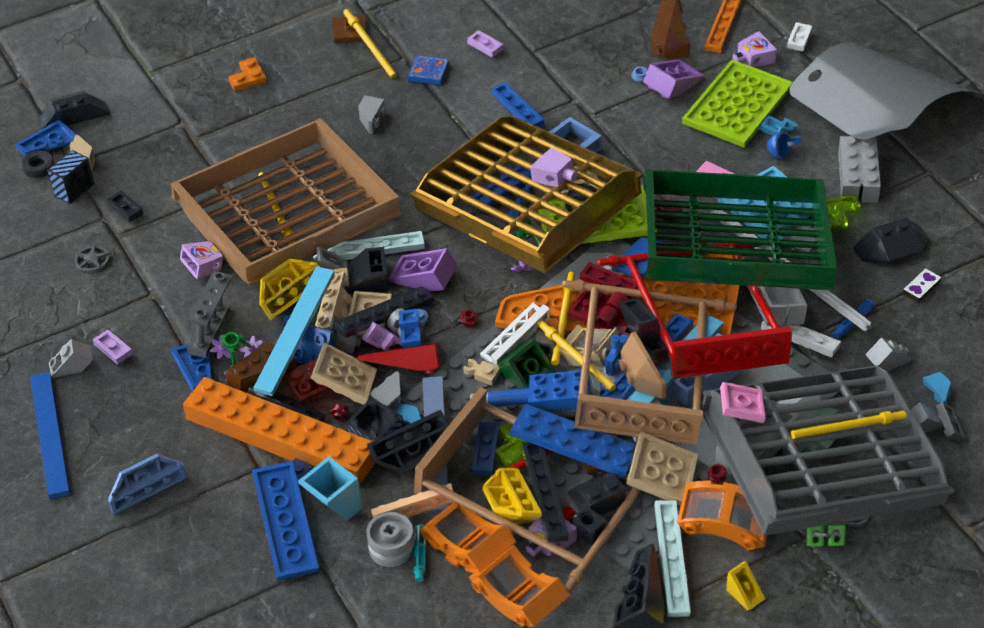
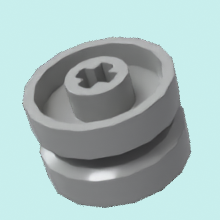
[366,512,414,567]

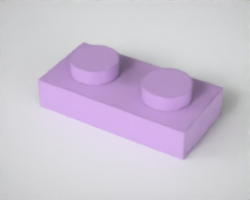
[467,30,503,57]
[93,330,133,365]

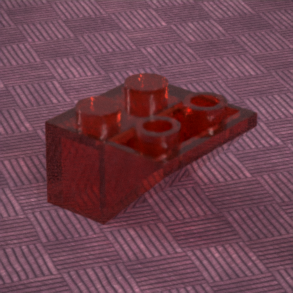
[283,359,331,402]

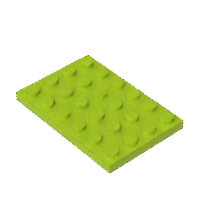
[682,60,793,147]
[538,185,657,244]

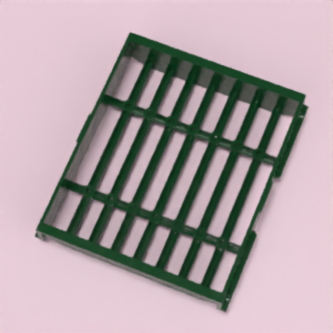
[644,169,837,290]

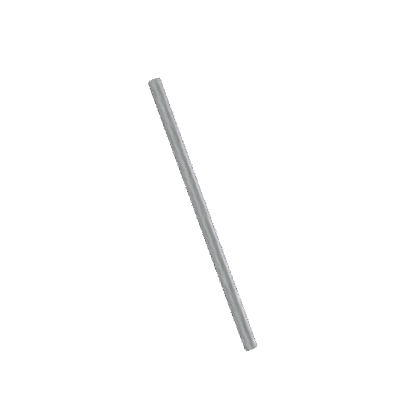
[710,210,872,332]

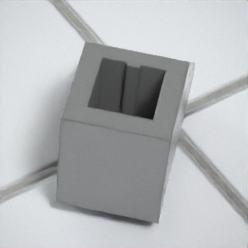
[358,95,387,134]
[865,337,912,372]
[49,339,93,378]
[369,371,401,411]

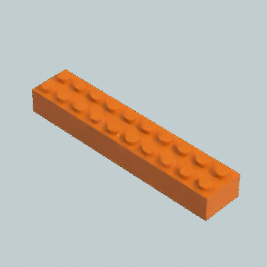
[183,377,375,486]

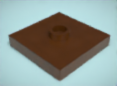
[332,15,367,43]

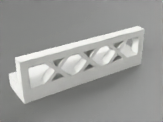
[480,303,550,366]

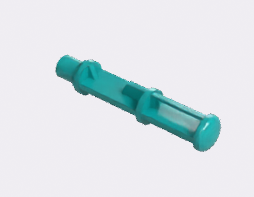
[413,524,426,582]

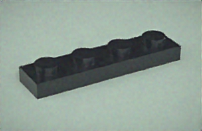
[247,385,326,422]

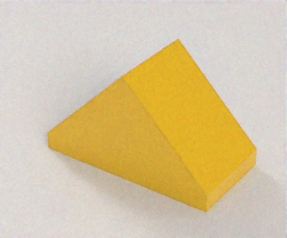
[726,561,765,610]

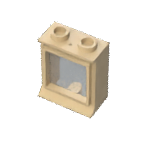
[558,325,620,368]

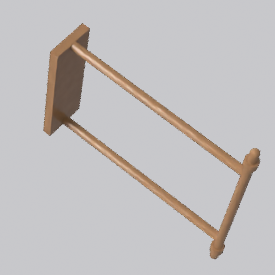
[562,279,737,445]
[414,387,641,592]

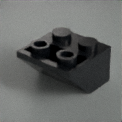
[348,247,389,293]

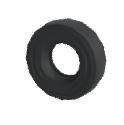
[22,151,54,178]

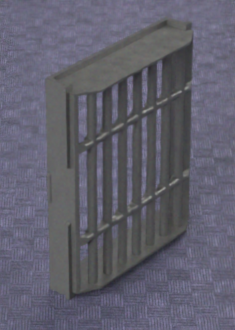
[701,365,954,535]

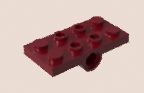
[568,290,631,336]

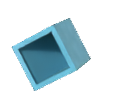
[298,456,362,521]

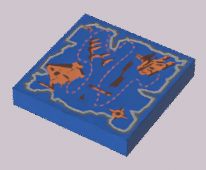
[407,55,449,85]

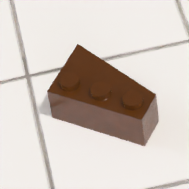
[226,341,296,393]

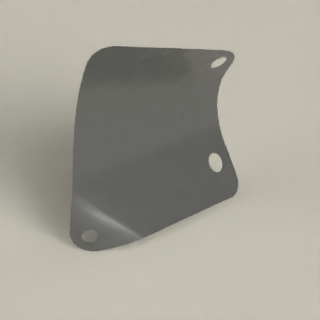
[790,42,984,140]

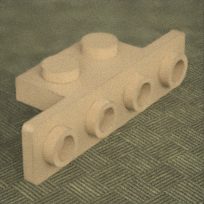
[315,271,352,330]

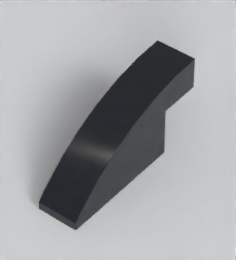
[619,298,670,366]

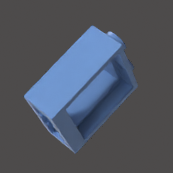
[549,117,602,153]

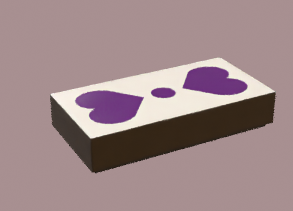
[903,269,941,303]

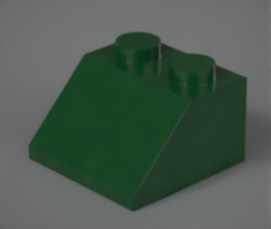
[496,339,556,389]

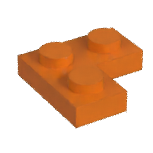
[228,57,266,92]

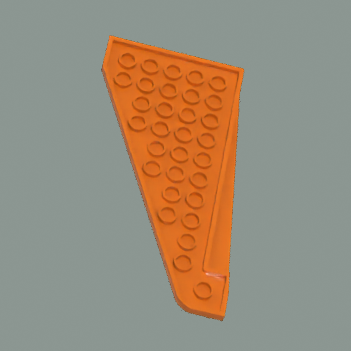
[495,254,745,341]

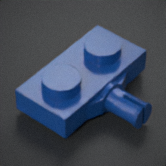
[605,334,629,376]

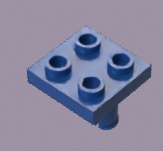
[293,324,336,367]

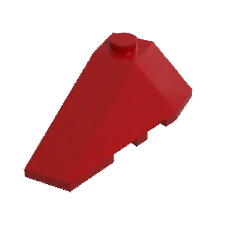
[358,342,441,373]

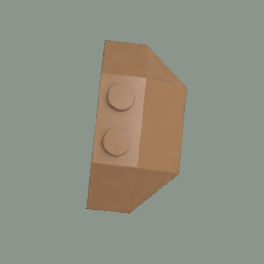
[619,332,666,399]

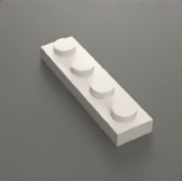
[761,321,841,357]

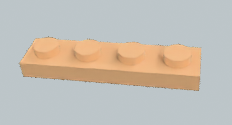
[371,483,454,518]

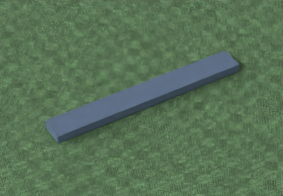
[423,376,449,515]

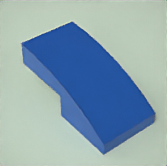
[399,309,422,349]

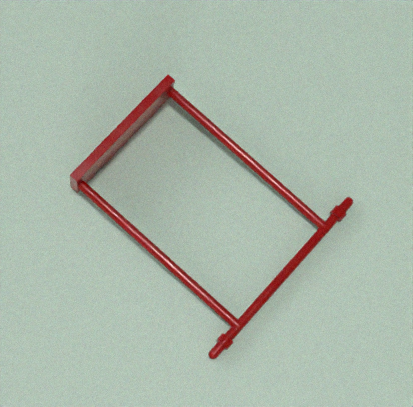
[597,243,792,379]

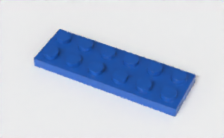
[510,404,636,478]
[252,461,319,581]

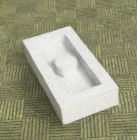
[787,23,812,51]

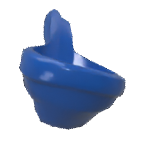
[767,131,802,160]

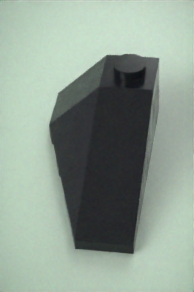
[613,543,664,628]

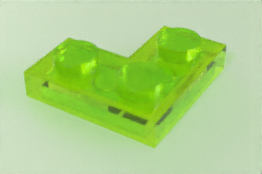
[826,194,861,231]
[495,422,527,468]

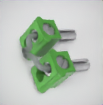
[807,522,846,546]

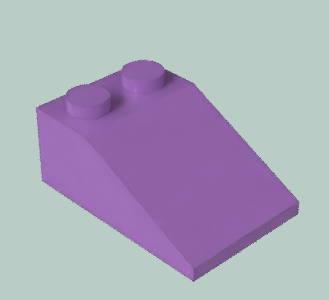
[643,59,705,99]
[388,248,457,292]

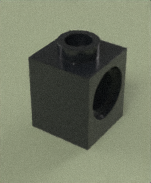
[572,506,606,545]

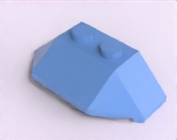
[108,454,187,515]

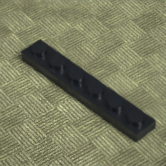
[333,286,434,338]
[521,442,569,543]

